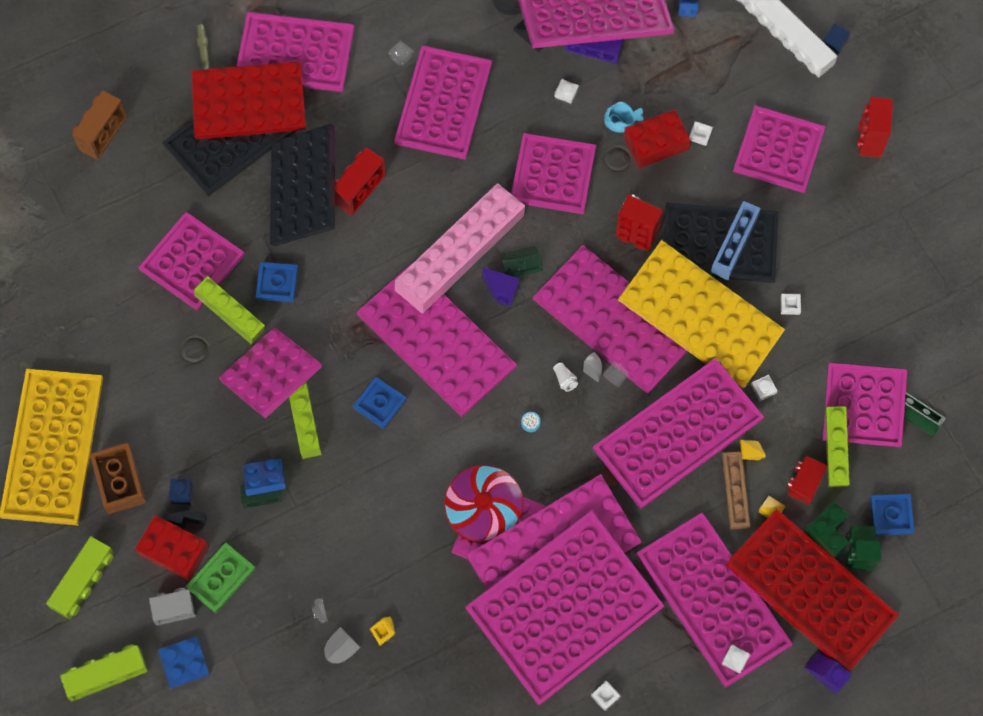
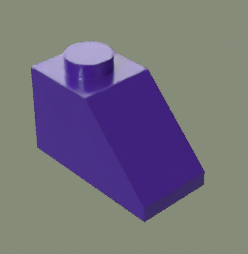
[482,268,519,305]
[805,652,852,695]

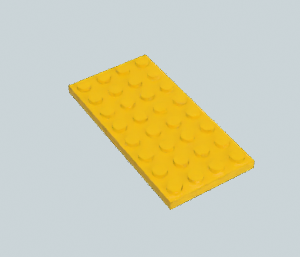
[618,240,785,390]
[0,369,103,525]

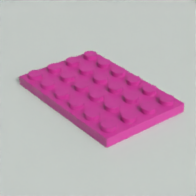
[237,12,354,92]
[394,46,492,160]

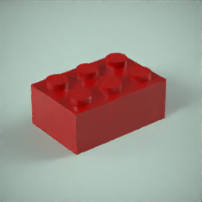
[856,97,893,157]
[624,110,691,169]
[335,147,386,216]
[616,194,663,251]
[135,515,210,581]

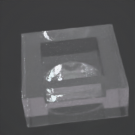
[388,40,414,66]
[603,361,630,388]
[312,598,328,623]

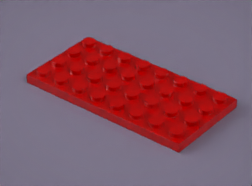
[725,509,899,672]

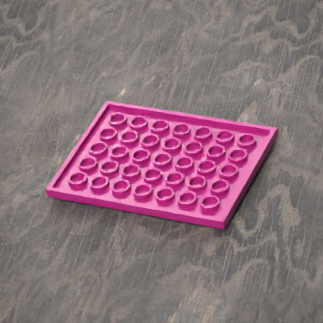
[465,510,664,705]

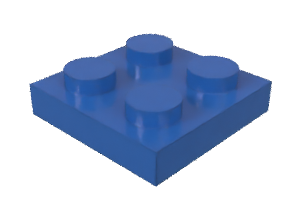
[256,262,298,302]
[353,377,407,430]
[243,458,286,496]
[870,494,915,536]
[159,636,209,689]

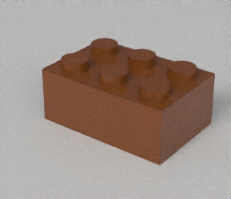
[72,91,127,160]
[90,443,146,515]

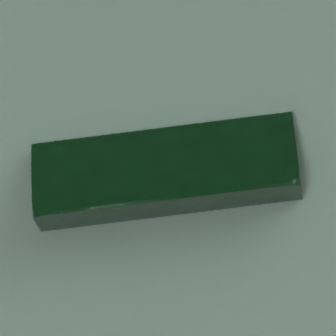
[904,392,946,436]

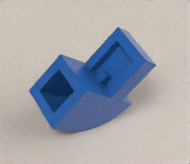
[678,0,698,17]

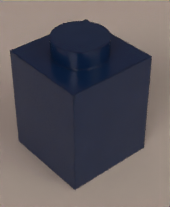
[823,23,850,57]
[169,479,194,505]

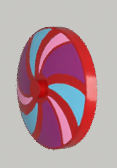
[444,465,523,544]

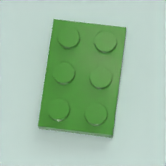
[186,543,256,614]

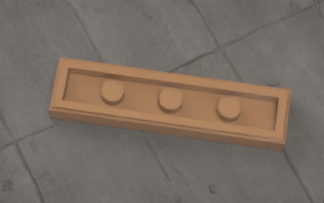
[721,451,750,529]

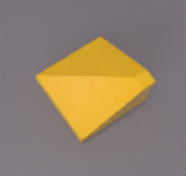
[740,440,765,461]
[758,496,785,518]
[370,617,395,645]

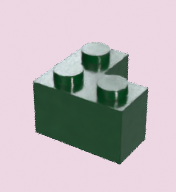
[804,501,849,559]
[846,526,881,570]

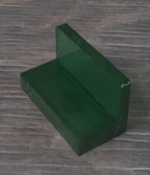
[500,246,543,277]
[240,485,283,509]

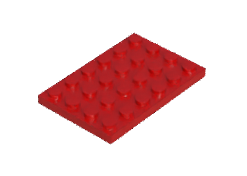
[191,61,306,139]

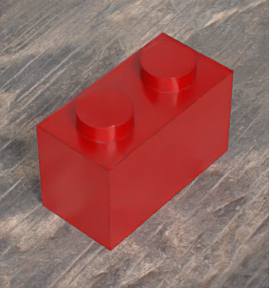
[787,456,827,505]

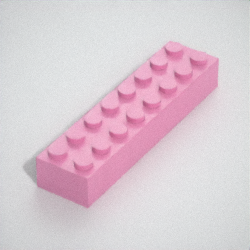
[395,183,525,314]

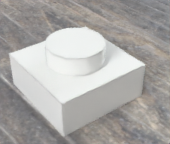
[555,79,579,103]
[689,122,713,146]
[780,294,801,315]
[751,375,777,401]
[722,645,750,673]
[591,681,620,711]

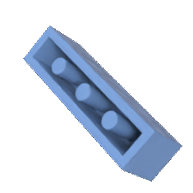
[711,201,761,280]

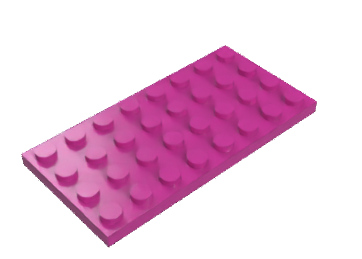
[518,0,674,48]
[533,245,688,395]
[357,263,517,418]
[593,358,764,509]
[466,474,642,591]
[636,513,793,688]

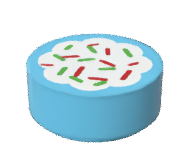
[521,412,541,432]

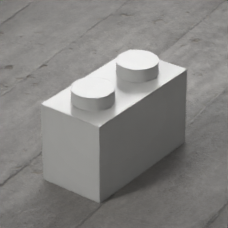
[149,588,196,626]

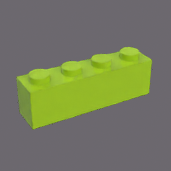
[194,276,265,345]
[289,382,322,459]
[825,406,849,487]
[46,536,114,620]
[60,645,148,702]

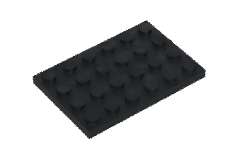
[162,120,296,197]
[270,123,335,247]
[663,202,778,283]

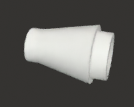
[553,362,578,392]

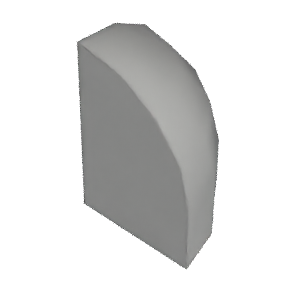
[583,352,603,382]
[324,627,360,663]

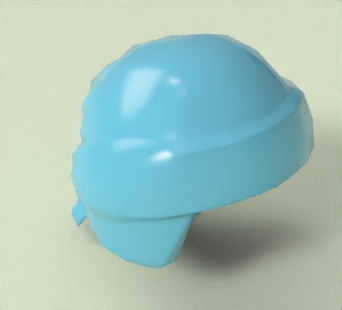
[604,102,644,133]

